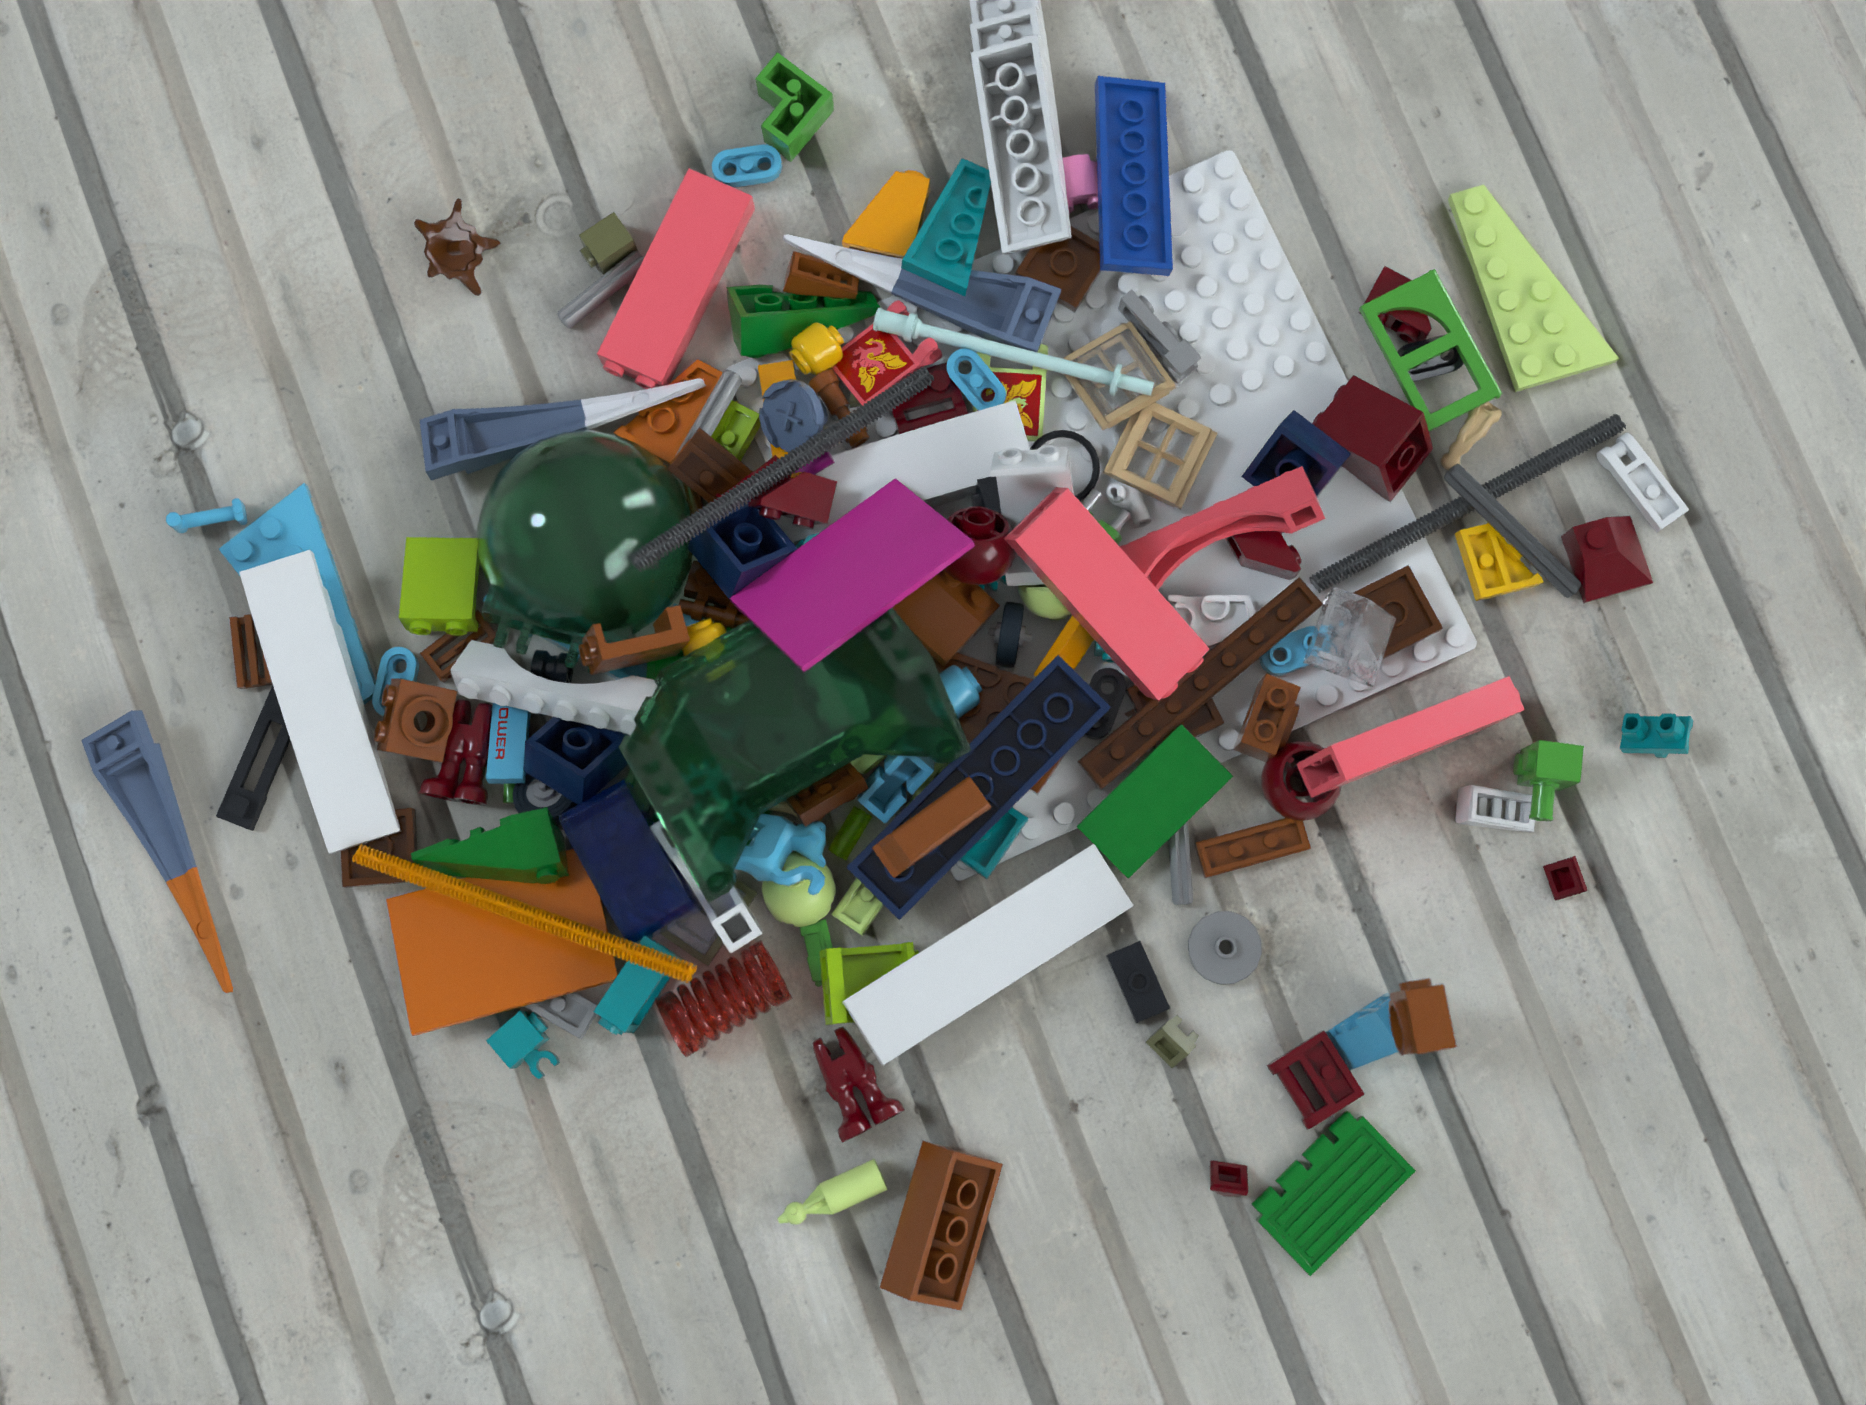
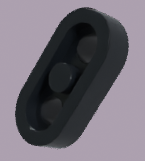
[1397,335,1464,381]
[1084,668,1126,740]

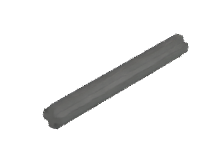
[1444,464,1581,598]

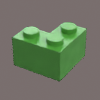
[755,52,834,162]

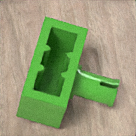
[1513,740,1584,822]

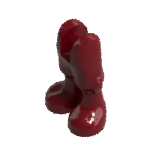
[419,699,492,806]
[812,1026,905,1143]

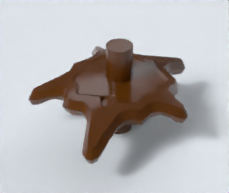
[414,198,500,296]

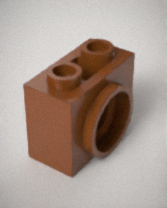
[1233,674,1301,762]
[374,678,458,763]
[1389,978,1457,1055]

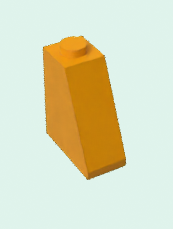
[842,170,930,259]

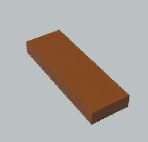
[1194,818,1311,878]

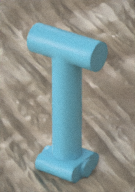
[166,498,248,533]

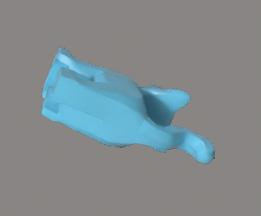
[714,801,826,895]

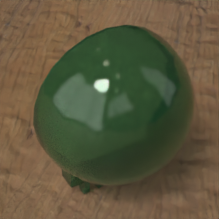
[477,430,693,673]

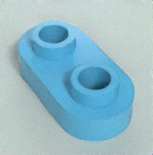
[712,144,782,188]
[947,349,1006,410]
[1259,626,1331,676]
[372,647,419,716]

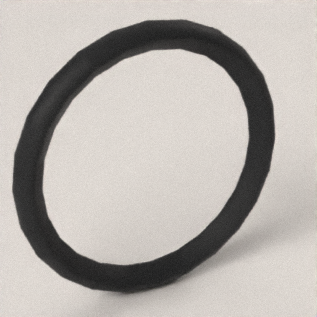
[1030,430,1100,501]

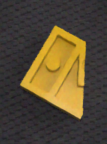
[1455,523,1544,601]

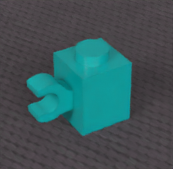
[486,1011,560,1079]

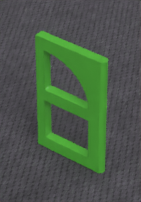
[1359,269,1503,432]

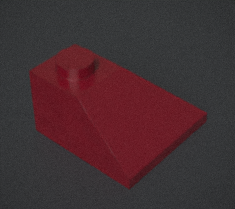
[1561,516,1653,603]

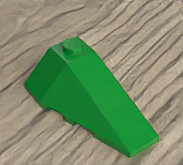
[727,285,880,358]
[411,807,569,884]

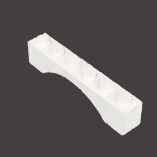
[450,640,672,739]

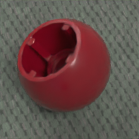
[944,506,1016,585]
[1261,741,1342,821]

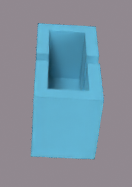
[857,737,934,824]

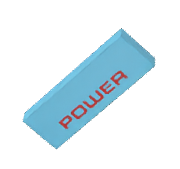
[486,703,531,784]

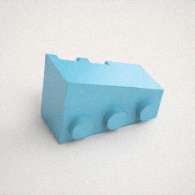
[1326,993,1398,1070]

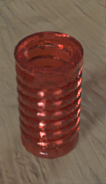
[655,940,793,1058]

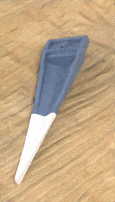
[783,234,1061,352]
[420,378,706,481]

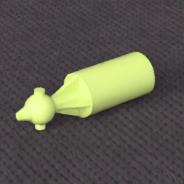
[777,1159,888,1225]

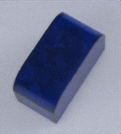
[559,778,702,945]

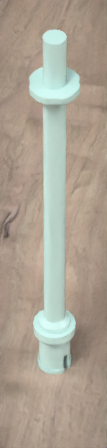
[873,308,1154,396]

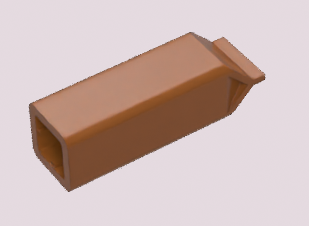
[872,776,992,878]

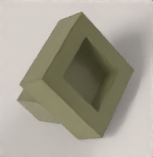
[1146,1015,1199,1068]

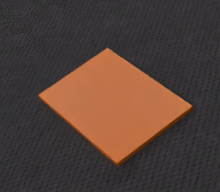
[386,845,618,1036]

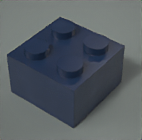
[1241,410,1351,498]
[687,500,798,600]
[524,717,630,807]

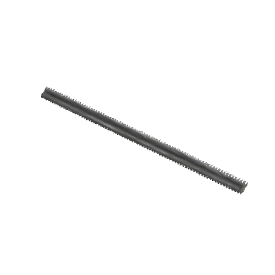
[628,367,934,573]
[1309,414,1626,594]

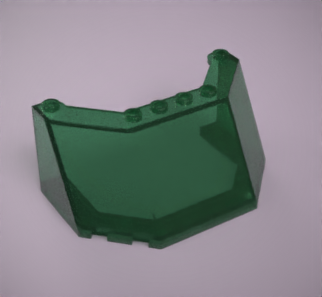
[619,607,972,903]

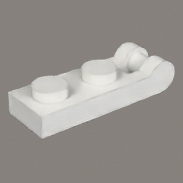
[1596,432,1689,533]

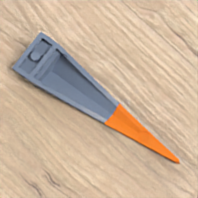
[81,710,233,993]

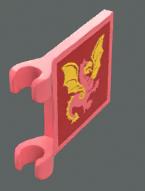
[831,300,942,406]

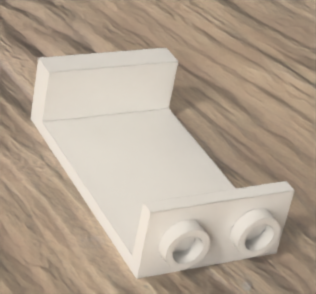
[990,445,1074,586]

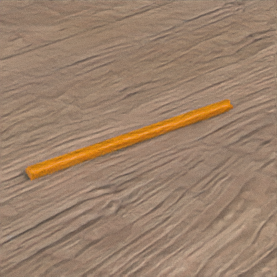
[352,844,697,983]

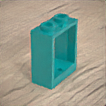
[593,935,683,1035]

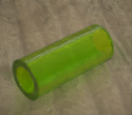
[827,806,872,861]

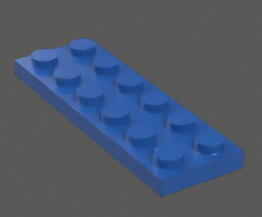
[1095,76,1173,276]

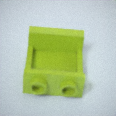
[399,537,485,636]
[819,942,919,1025]

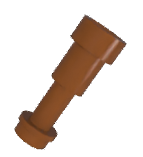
[808,369,870,448]

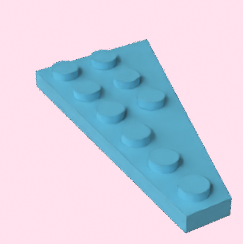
[219,483,376,705]

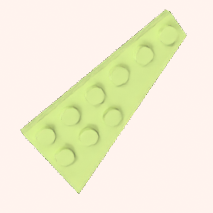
[1448,185,1619,392]

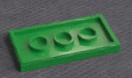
[1077,724,1233,879]

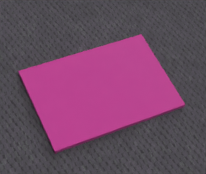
[730,478,975,672]

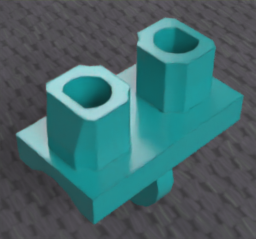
[1620,713,1694,758]

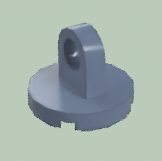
[759,379,828,452]

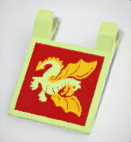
[973,344,1048,442]

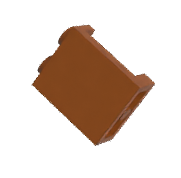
[579,605,690,675]

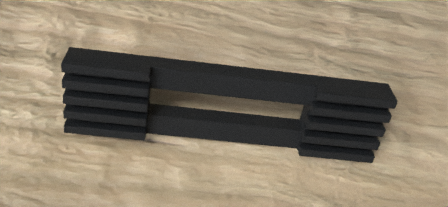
[216,685,290,831]

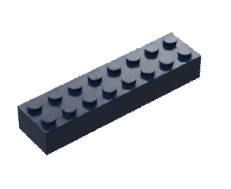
[847,655,1111,920]

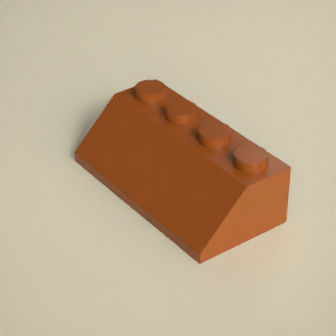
[885,569,1001,666]
[880,1141,1003,1310]

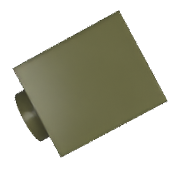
[579,212,638,275]

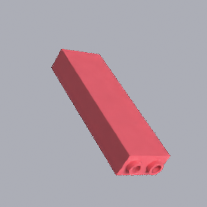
[597,168,755,389]
[1004,487,1210,701]
[1296,676,1525,798]

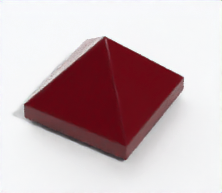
[1543,856,1588,901]
[1210,1160,1248,1196]

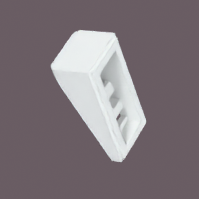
[1455,785,1535,832]

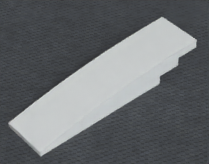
[969,0,1071,255]
[774,400,1030,545]
[239,550,401,854]
[843,844,1134,1066]

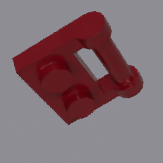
[892,362,968,434]
[1267,1030,1365,1130]

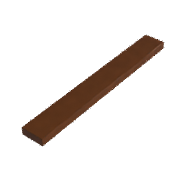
[1077,577,1323,790]

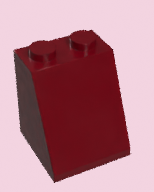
[1312,375,1433,502]

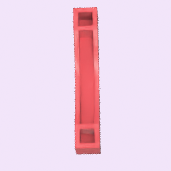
[1120,466,1325,590]

